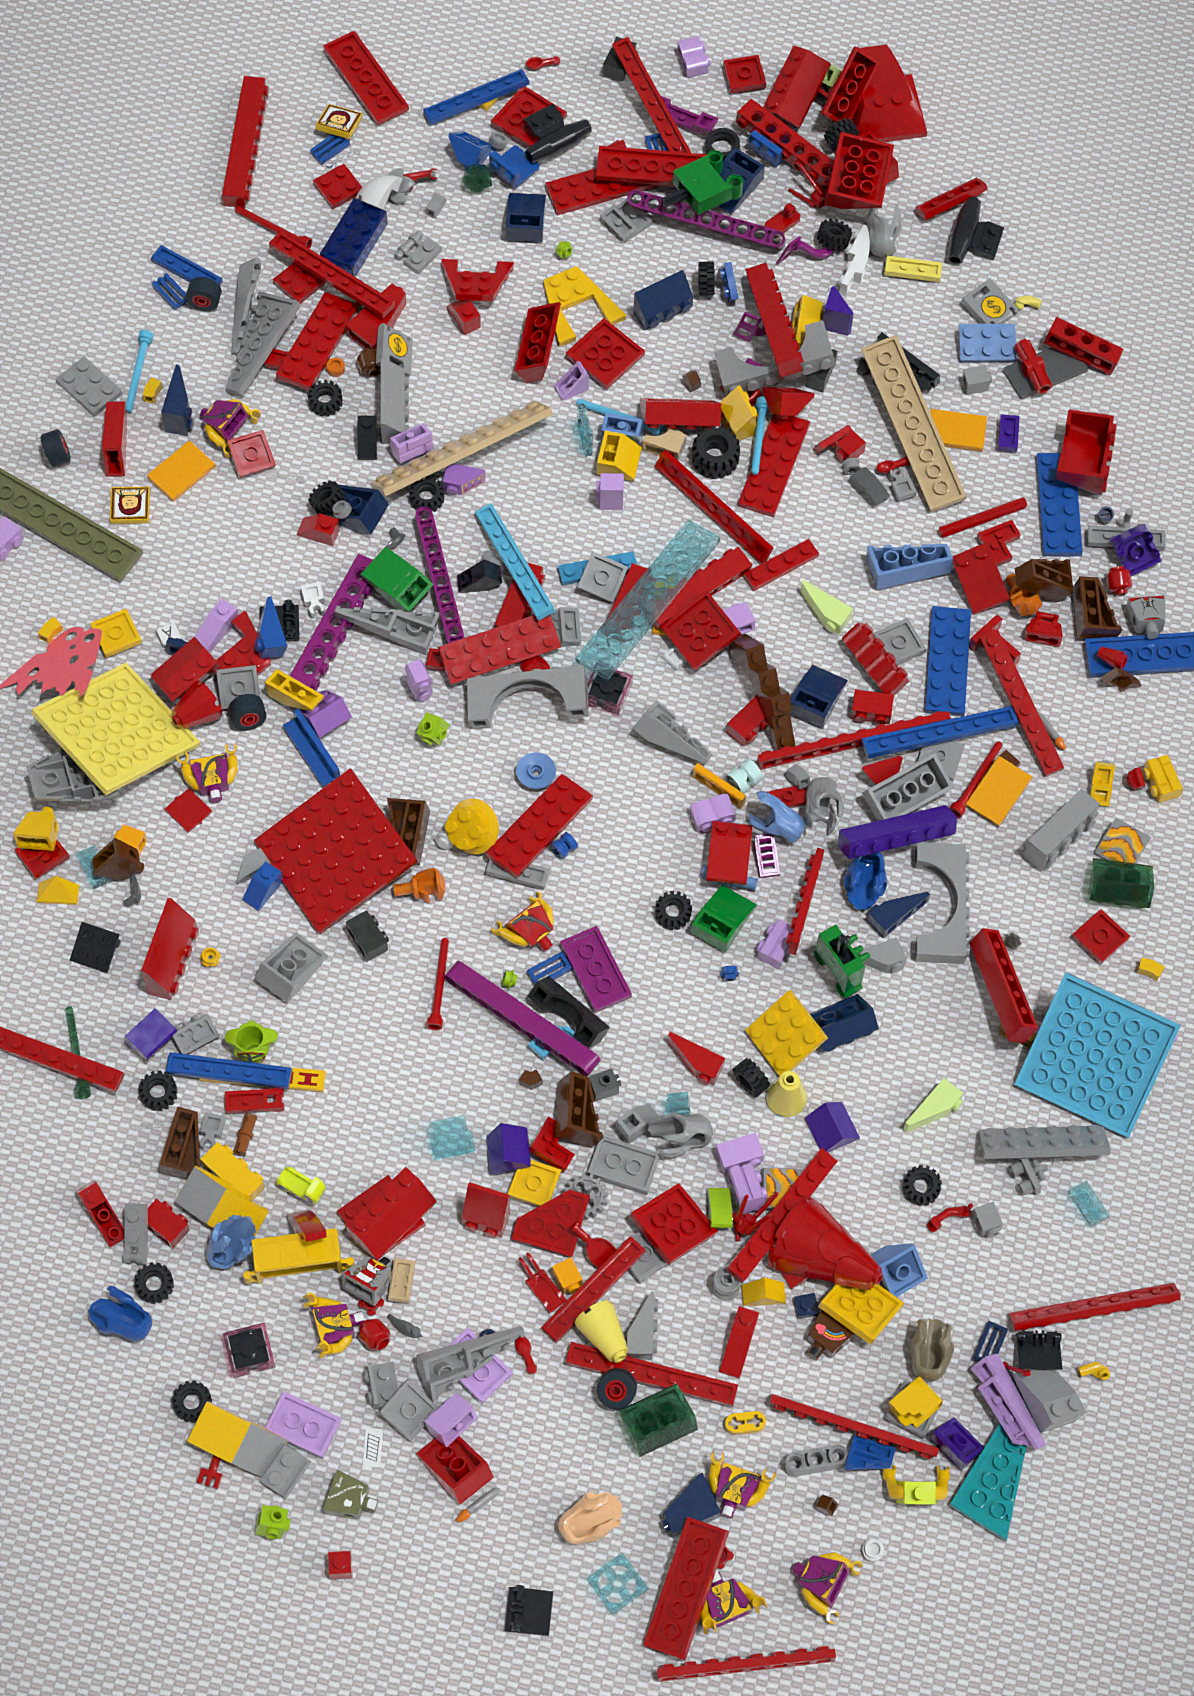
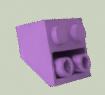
[299,690,352,738]

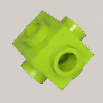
[416,712,450,746]
[255,1505,291,1539]

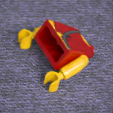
[491,892,554,952]

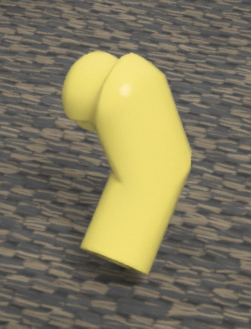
[1014,295,1042,310]

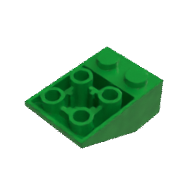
[360,546,434,612]
[691,885,757,953]

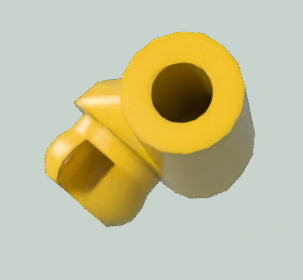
[1077,1362,1110,1380]

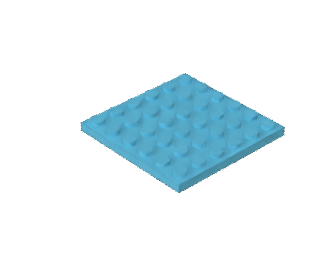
[1014,972,1181,1138]

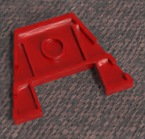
[441,259,514,301]
[213,610,271,676]

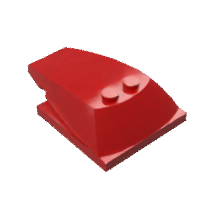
[852,44,928,142]

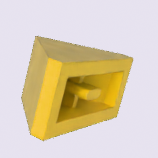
[742,1277,786,1306]

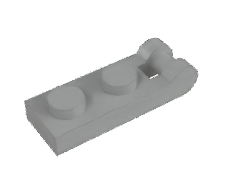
[123,1203,148,1264]

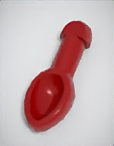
[525,56,560,70]
[876,456,910,474]
[515,1336,537,1374]

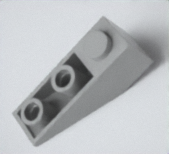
[626,1291,658,1360]

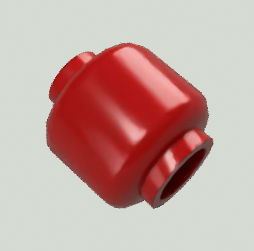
[1105,566,1133,596]
[359,1318,391,1351]

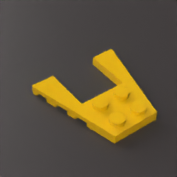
[543,266,627,347]

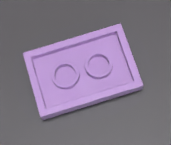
[449,1328,513,1404]
[265,1391,342,1459]

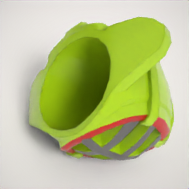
[225,1020,278,1063]

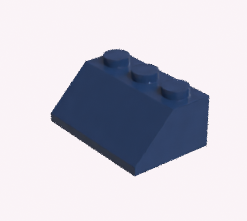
[633,270,693,330]
[810,994,879,1052]

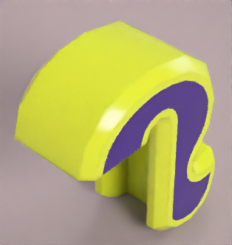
[276,1167,326,1206]

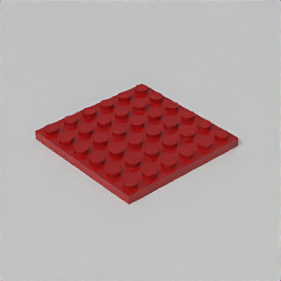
[254,768,418,934]

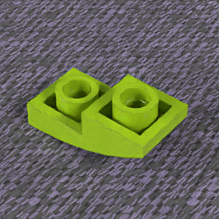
[708,1187,733,1228]

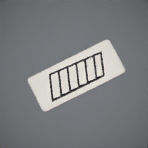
[363,1428,383,1467]

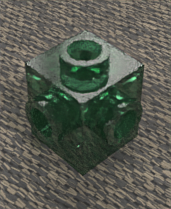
[462,164,492,192]

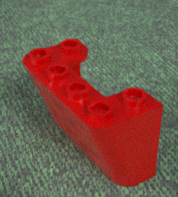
[1056,409,1117,496]

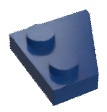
[845,1435,896,1470]

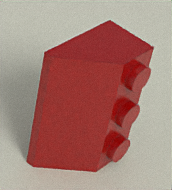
[150,636,220,704]

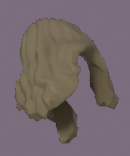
[909,1318,955,1382]

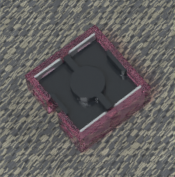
[588,663,633,715]
[223,1322,276,1378]

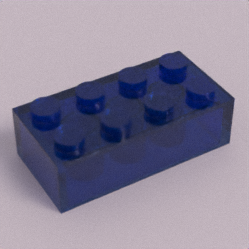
[320,198,388,277]

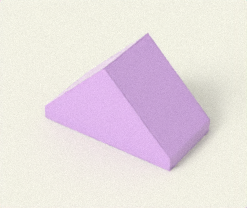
[554,361,589,400]

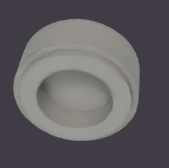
[489,132,508,149]

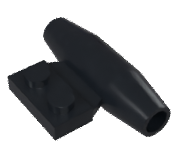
[523,104,592,163]
[948,197,1004,265]

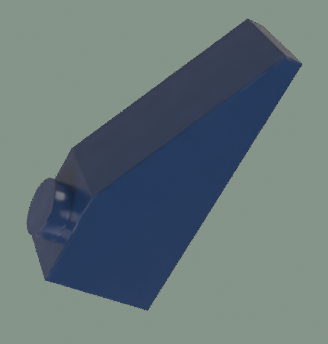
[867,891,930,938]

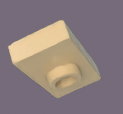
[388,1258,416,1304]

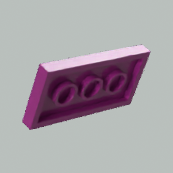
[560,926,632,1013]

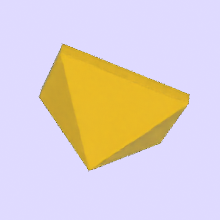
[36,876,80,905]

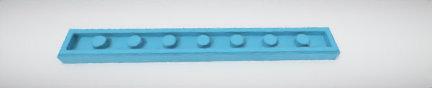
[475,503,555,621]

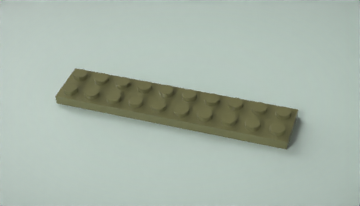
[0,468,143,582]

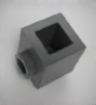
[589,1068,621,1102]

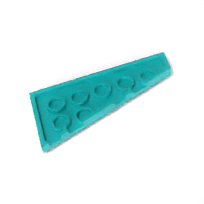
[949,1401,1033,1541]

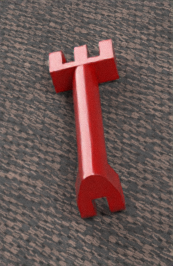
[197,1455,223,1489]

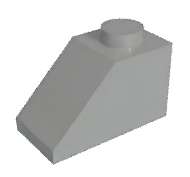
[858,937,907,973]

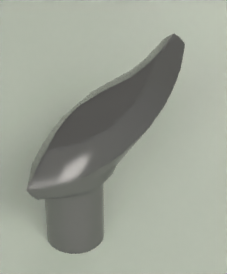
[386,528,406,550]
[124,873,141,907]
[387,1313,423,1338]

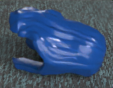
[844,852,888,910]
[88,1286,152,1342]

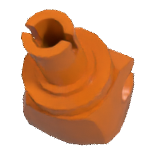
[1005,573,1043,617]
[393,868,446,903]

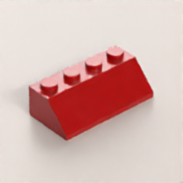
[763,45,831,128]
[821,46,880,123]
[515,302,561,383]
[640,398,721,429]
[346,1167,437,1261]

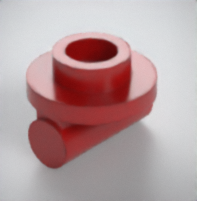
[1126,767,1146,790]

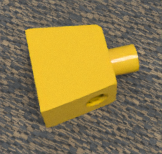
[13,806,59,851]

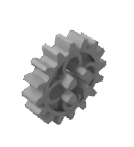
[563,1173,608,1220]

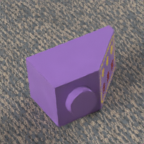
[443,463,485,495]

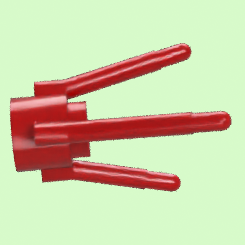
[788,164,826,209]
[734,1192,779,1235]

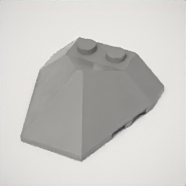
[26,747,119,802]

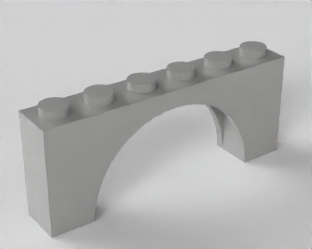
[714,320,836,396]
[467,664,589,729]
[915,842,970,964]

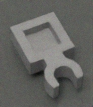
[889,467,917,501]
[200,1112,226,1149]

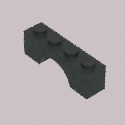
[528,976,610,1048]

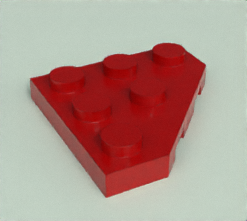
[512,1189,590,1257]

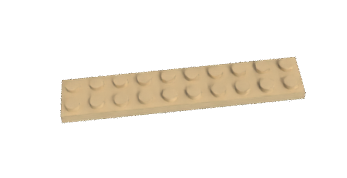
[861,335,967,513]
[371,401,553,496]

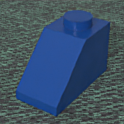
[242,861,283,912]

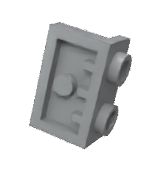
[172,1012,219,1054]
[364,1362,398,1410]

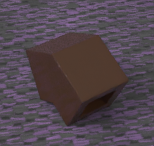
[682,370,701,392]
[519,1069,543,1090]
[815,1494,839,1516]

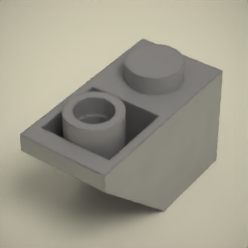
[616,1104,659,1144]

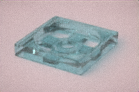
[577,403,593,457]
[587,1552,649,1616]

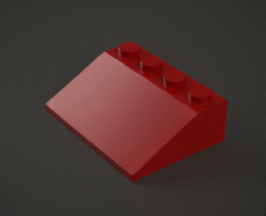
[824,132,894,209]
[141,897,199,1000]

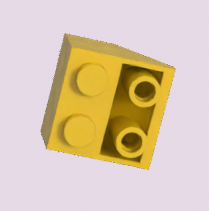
[720,386,758,441]
[597,430,642,481]

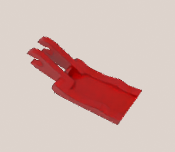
[518,1252,567,1313]

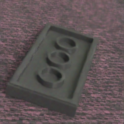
[1003,347,1088,399]

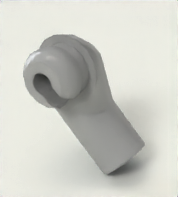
[481,550,506,572]

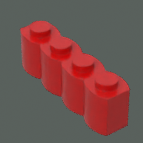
[842,622,910,696]

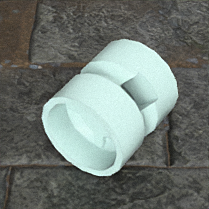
[725,759,763,793]

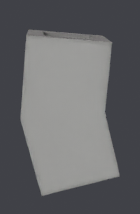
[425,192,447,219]
[787,764,810,790]

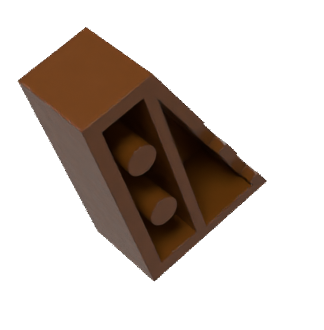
[1015,559,1074,602]
[1073,576,1122,639]
[387,798,430,865]
[555,1071,603,1148]
[160,1106,200,1179]

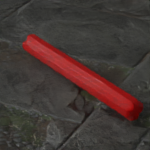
[938,497,1027,538]

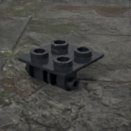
[260,599,300,641]
[70,922,121,973]
[1016,1330,1063,1370]
[505,1585,554,1636]

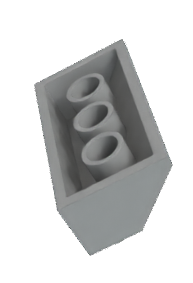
[381,359,409,444]

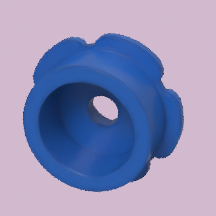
[720,966,740,981]

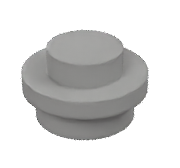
[333,501,352,519]

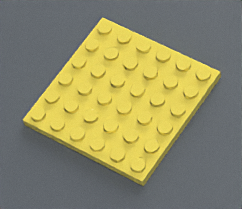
[31,663,200,795]

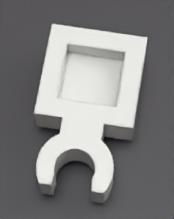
[301,582,325,617]

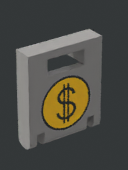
[961,278,1019,324]
[376,323,413,376]

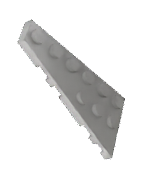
[226,291,301,396]

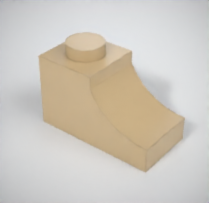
[642,429,686,461]

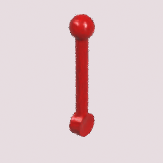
[1003,1362,1031,1376]

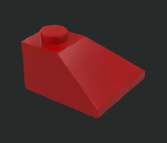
[762,387,815,419]

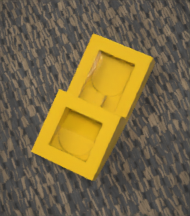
[1090,761,1115,807]

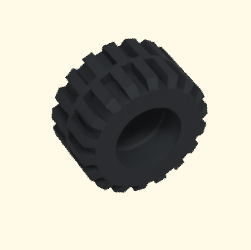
[692,426,740,479]

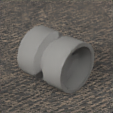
[713,1266,741,1301]

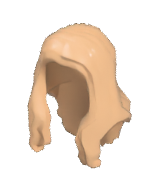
[558,1492,622,1544]

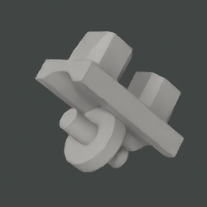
[1010,1158,1048,1195]

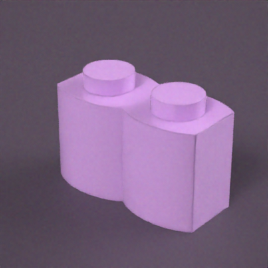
[677,36,710,77]
[405,659,433,701]
[690,794,736,832]

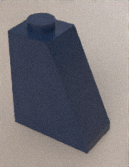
[661,1473,721,1538]

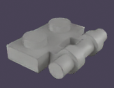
[394,230,442,275]

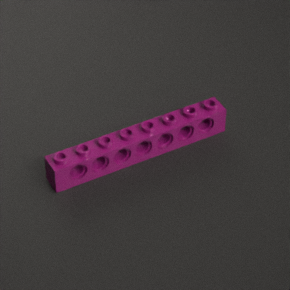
[290,554,373,691]

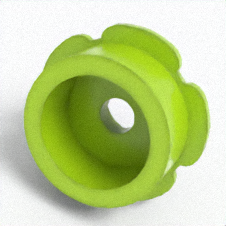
[556,241,573,259]
[501,969,518,989]

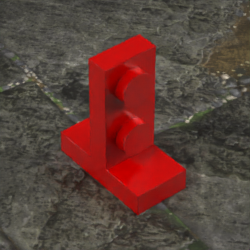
[969,614,1021,665]

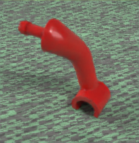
[927,1203,973,1233]

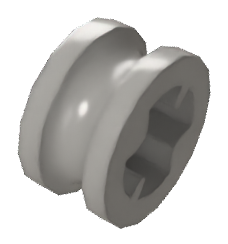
[842,458,861,475]

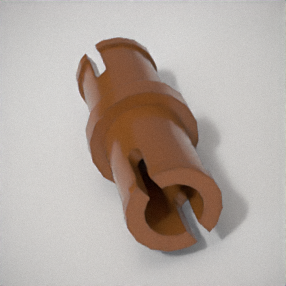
[233,1113,258,1156]

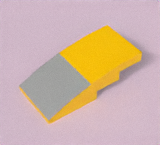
[175,1166,269,1236]
[187,1401,289,1477]

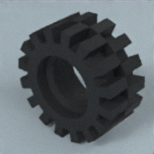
[824,118,860,151]
[816,219,852,252]
[698,261,715,296]
[308,380,343,417]
[409,476,444,512]
[309,480,346,516]
[655,891,692,930]
[732,1058,770,1097]
[138,1070,178,1111]
[902,1165,942,1206]
[134,1262,174,1304]
[172,1380,212,1423]

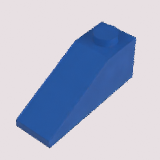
[254,596,287,659]

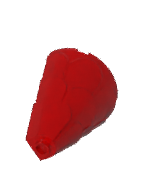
[768,1197,883,1290]

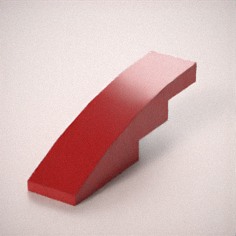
[287,1210,327,1242]

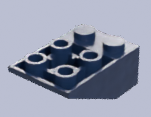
[718,147,765,215]
[506,193,546,242]
[790,664,848,728]

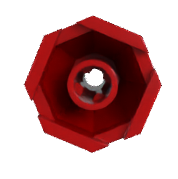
[171,680,222,729]

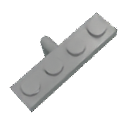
[1087,508,1166,551]

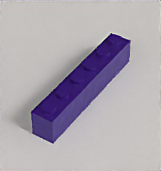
[838,805,958,859]

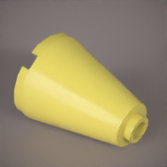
[766,1071,807,1118]
[575,1300,628,1363]

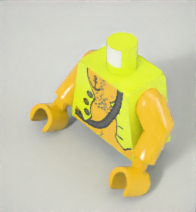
[882,1465,950,1504]

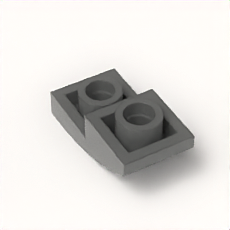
[850,467,890,506]

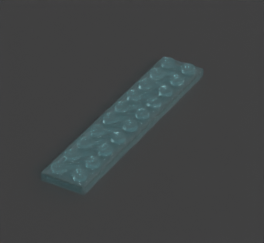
[575,519,721,681]

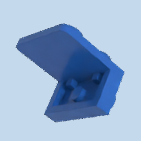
[748,130,786,167]
[489,145,540,189]

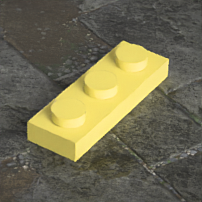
[884,256,942,282]

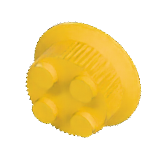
[445,798,499,854]

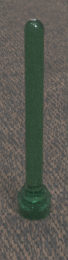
[65,1006,91,1100]

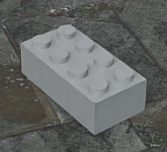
[862,753,954,821]
[1023,788,1100,872]

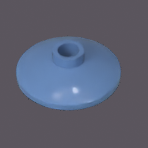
[516,752,556,789]

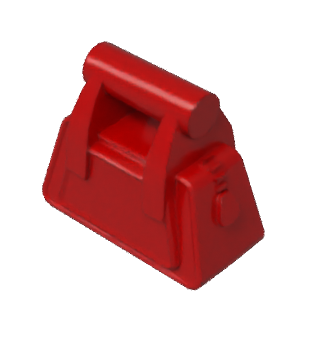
[1024,611,1063,647]

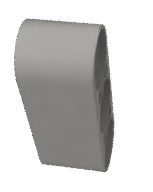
[784,1445,848,1477]

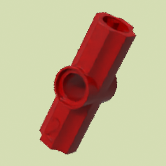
[1014,339,1052,394]

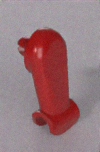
[403,168,437,189]

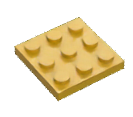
[745,990,828,1076]
[818,1284,904,1345]

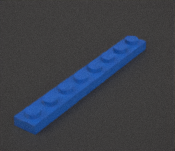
[861,706,1018,759]

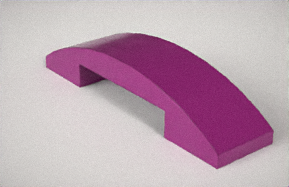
[660,95,719,133]

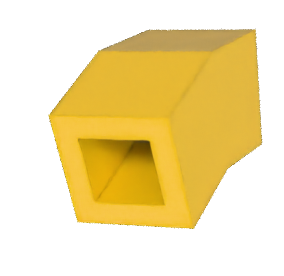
[143,377,163,403]
[38,617,63,644]
[1137,957,1165,981]

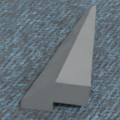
[231,258,261,356]
[334,606,440,655]
[416,1326,525,1402]

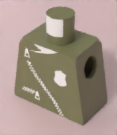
[323,1470,379,1519]

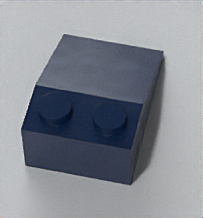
[161,364,194,436]
[330,484,389,534]

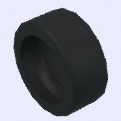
[705,128,740,161]

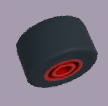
[185,277,222,311]
[40,429,71,467]
[228,694,267,730]
[597,1368,637,1410]

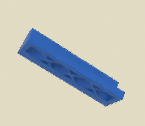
[283,708,340,788]

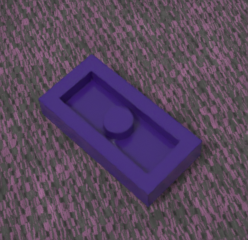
[998,414,1020,452]

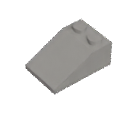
[255,932,328,1002]
[1012,1369,1087,1433]

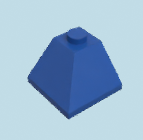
[448,131,494,170]

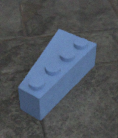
[866,544,953,590]

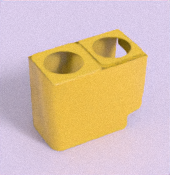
[888,1376,943,1428]

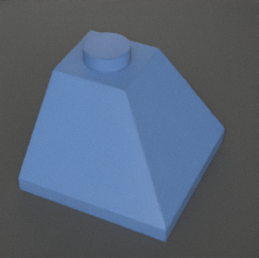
[870,1243,928,1297]

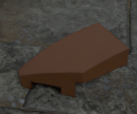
[1101,667,1142,692]

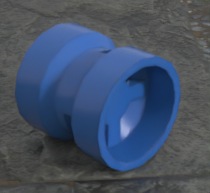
[550,832,578,860]

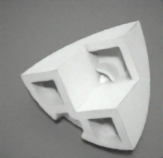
[355,175,403,210]

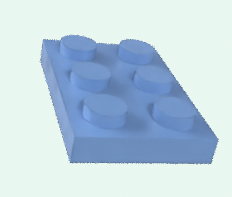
[958,324,1016,362]

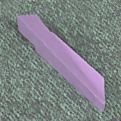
[971,1354,1046,1449]

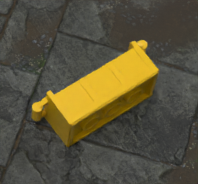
[243,1228,355,1284]

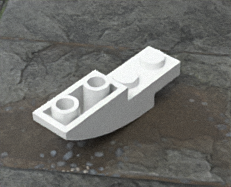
[838,224,870,296]

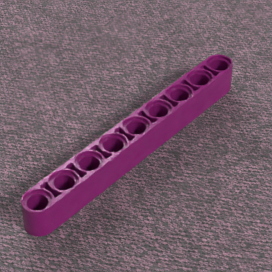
[627,190,786,250]
[415,506,465,644]
[444,960,601,1076]

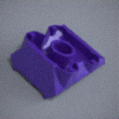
[1110,524,1162,576]

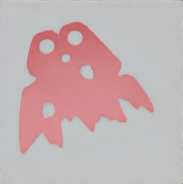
[0,627,102,696]

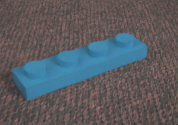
[558,551,637,586]

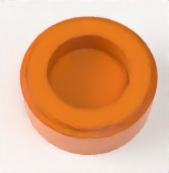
[326,357,345,377]

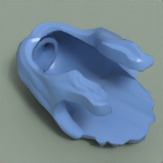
[748,791,805,843]
[206,1215,256,1269]

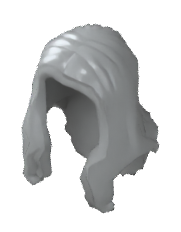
[868,204,902,257]
[804,777,844,833]
[648,1112,714,1158]

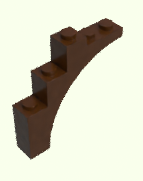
[729,634,796,750]

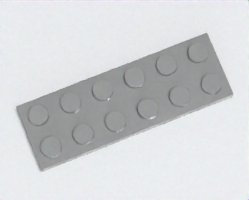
[978,1125,1111,1159]

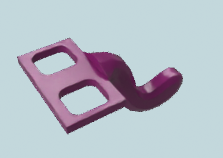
[776,236,833,265]
[733,312,792,342]

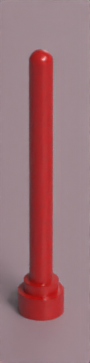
[235,206,313,249]
[949,741,1003,819]
[426,938,449,1030]

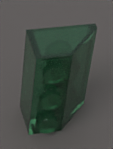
[1089,858,1154,908]
[618,1383,698,1457]

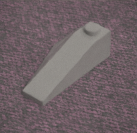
[633,700,713,764]

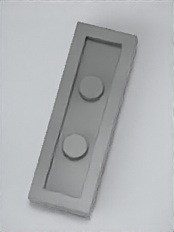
[486,860,550,890]

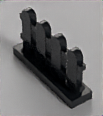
[858,332,940,394]

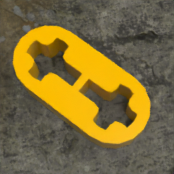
[725,1411,766,1435]

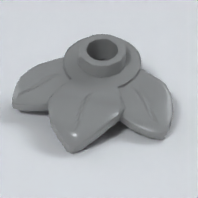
[388,168,415,203]

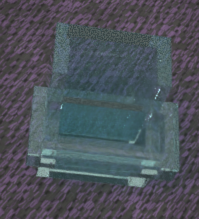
[430,1114,476,1160]

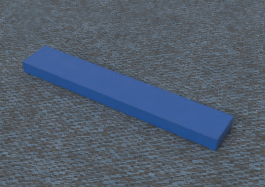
[423,69,530,125]
[165,1052,292,1090]

